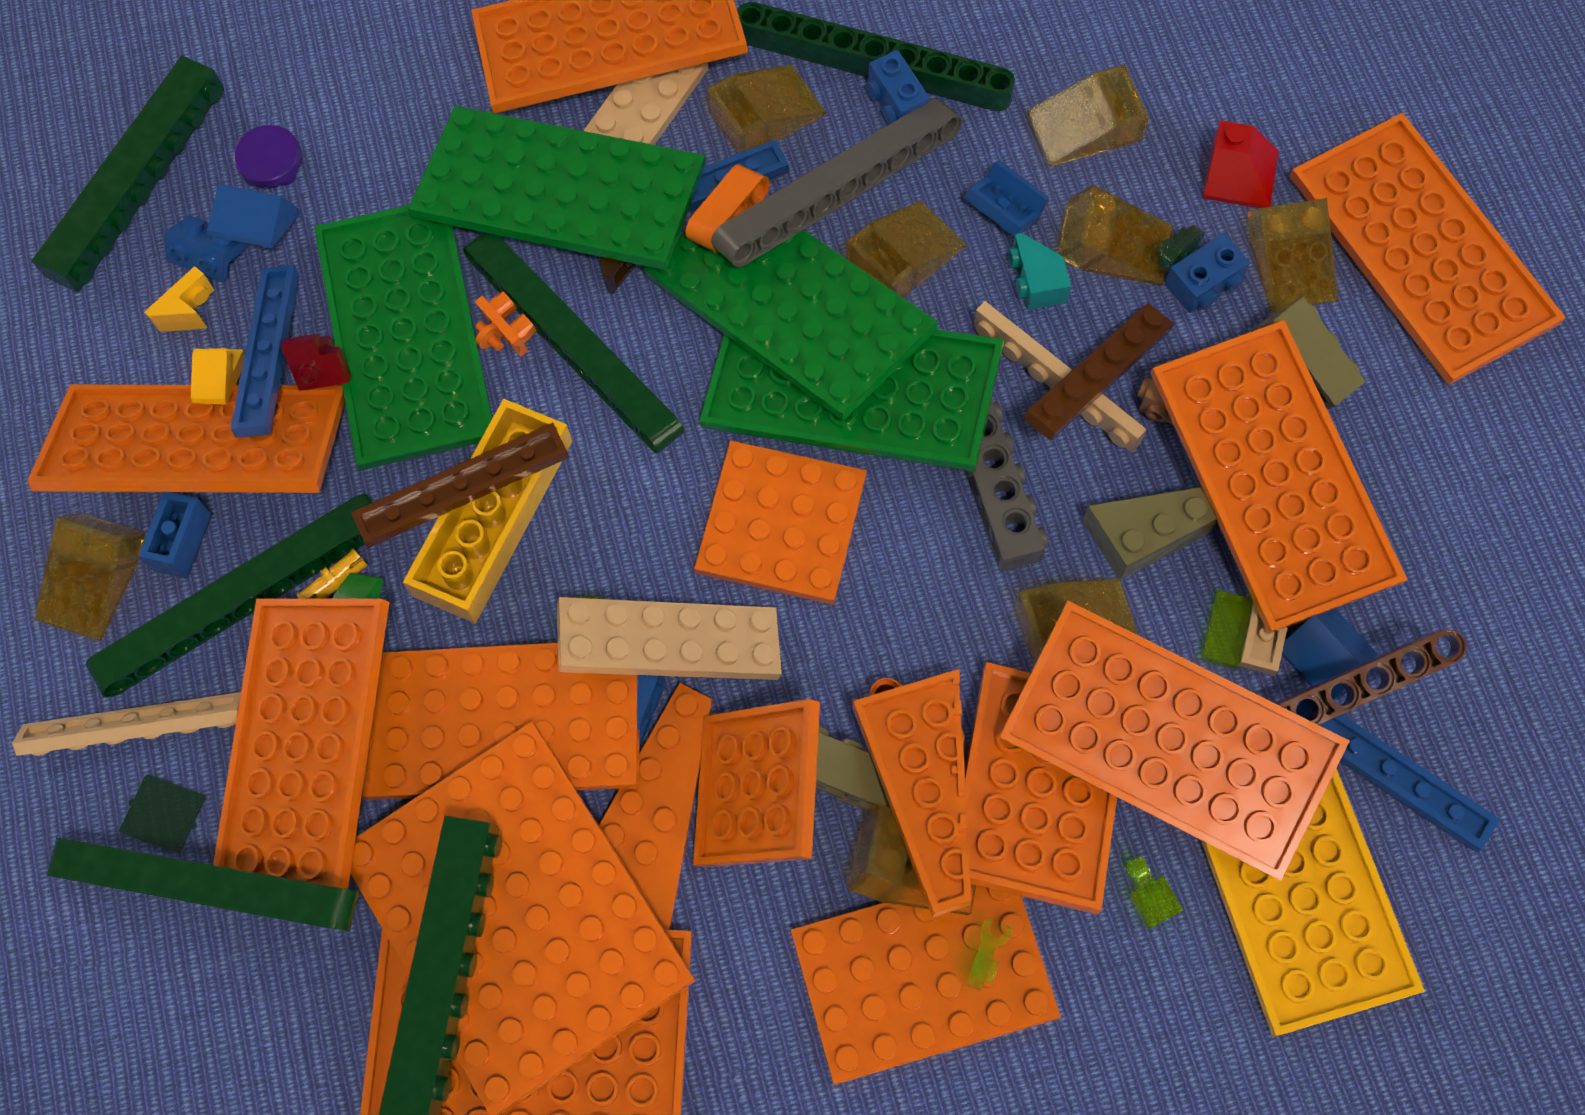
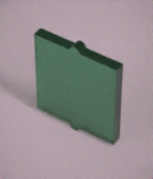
[118,774,207,854]

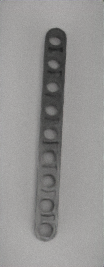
[711,98,963,267]

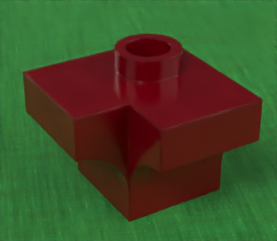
[281,334,352,391]

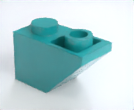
[1008,233,1071,310]

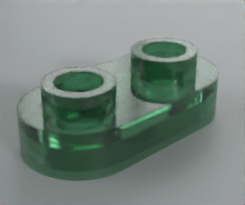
[1155,224,1205,273]

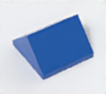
[207,184,300,248]
[1282,609,1379,700]

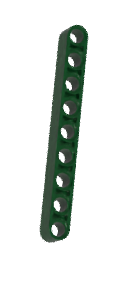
[737,2,1015,111]
[462,232,685,454]
[85,495,373,697]
[47,837,359,931]

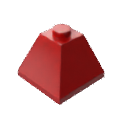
[1203,120,1279,210]

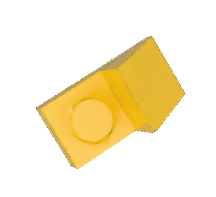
[144,266,215,332]
[191,348,245,405]

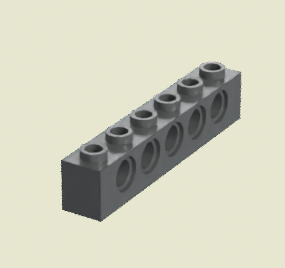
[965,400,1048,572]

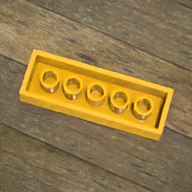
[403,398,572,624]

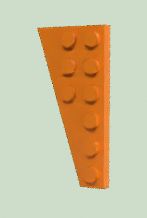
[852,669,971,918]
[599,683,713,930]

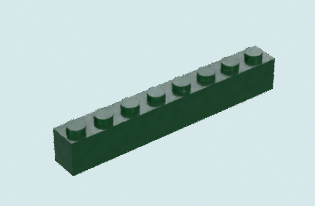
[31,55,224,293]
[379,816,502,1115]

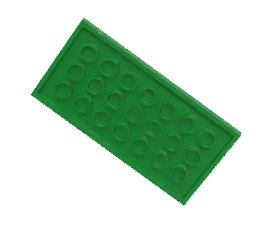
[408,106,706,270]
[314,205,493,471]
[644,230,938,421]
[699,330,1004,472]

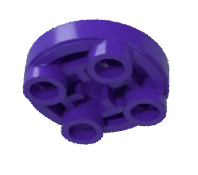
[233,125,302,187]

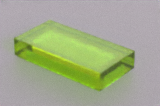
[1200,590,1253,670]

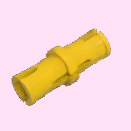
[296,548,368,599]

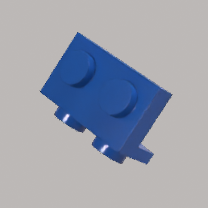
[866,50,929,124]
[964,160,1049,237]
[165,215,247,283]

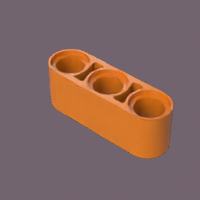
[685,164,770,253]

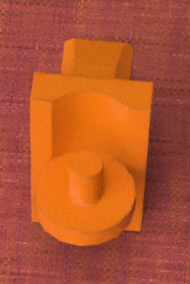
[475,291,537,357]

